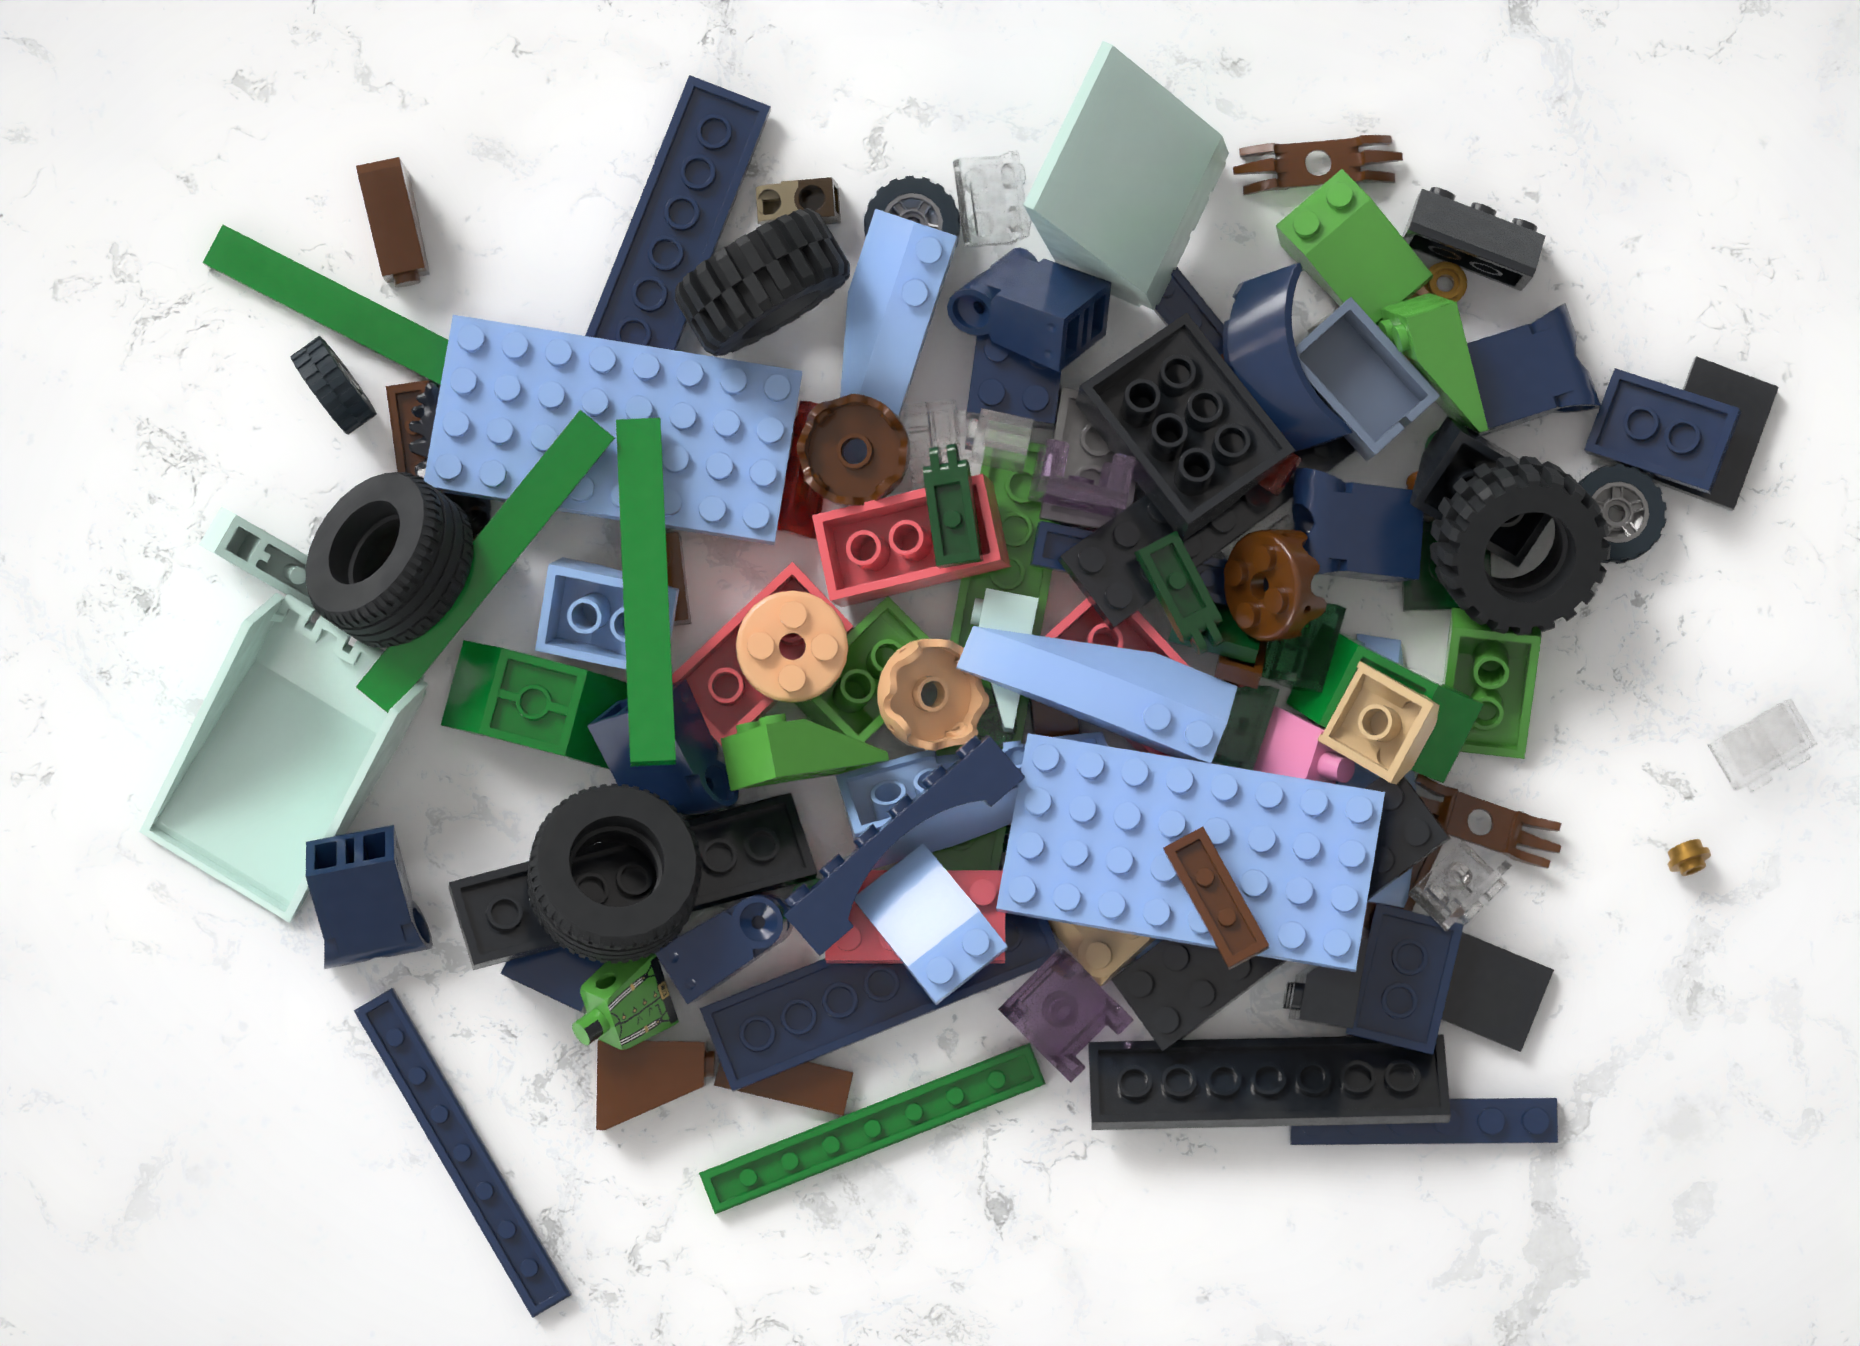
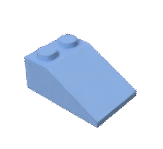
[535,557,679,669]
[854,843,1008,1005]

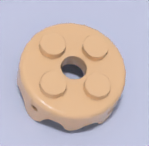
[736,591,848,703]
[877,639,990,751]

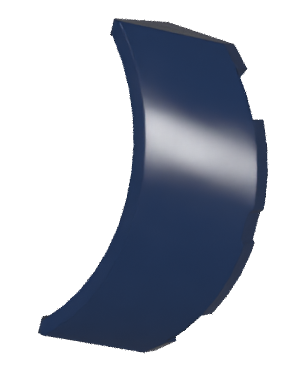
[1223,262,1353,452]

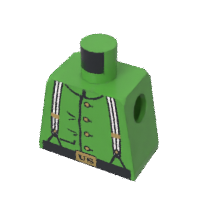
[572,953,679,1050]

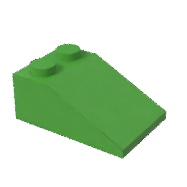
[1276,169,1433,326]
[1379,293,1488,433]
[794,596,930,743]
[1443,608,1542,759]
[721,713,889,791]

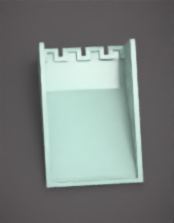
[1023,41,1229,310]
[139,593,428,923]

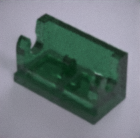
[1261,603,1347,693]
[1212,685,1280,770]

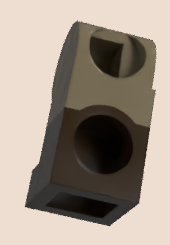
[756,177,841,225]

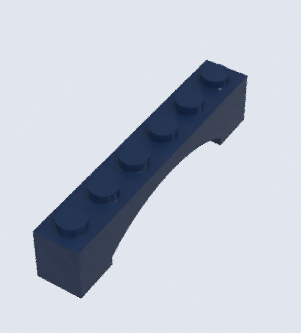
[782,735,1025,956]

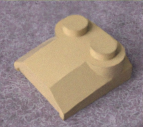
[1317,661,1440,784]
[1048,920,1156,987]

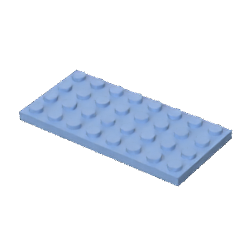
[424,315,802,545]
[996,733,1385,972]

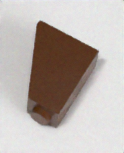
[356,157,430,287]
[596,1040,715,1130]

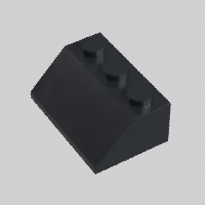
[1402,187,1546,291]
[1409,416,1552,568]
[1283,938,1368,1029]

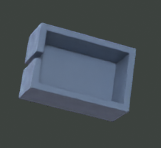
[1295,297,1440,462]

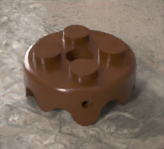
[797,394,911,506]
[1224,529,1327,642]

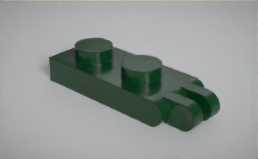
[923,443,983,569]
[1134,531,1223,655]

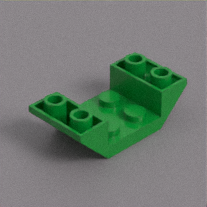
[1286,624,1484,783]
[441,640,628,770]

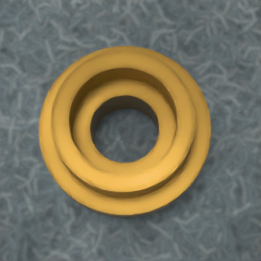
[1424,261,1467,302]
[1667,839,1711,876]

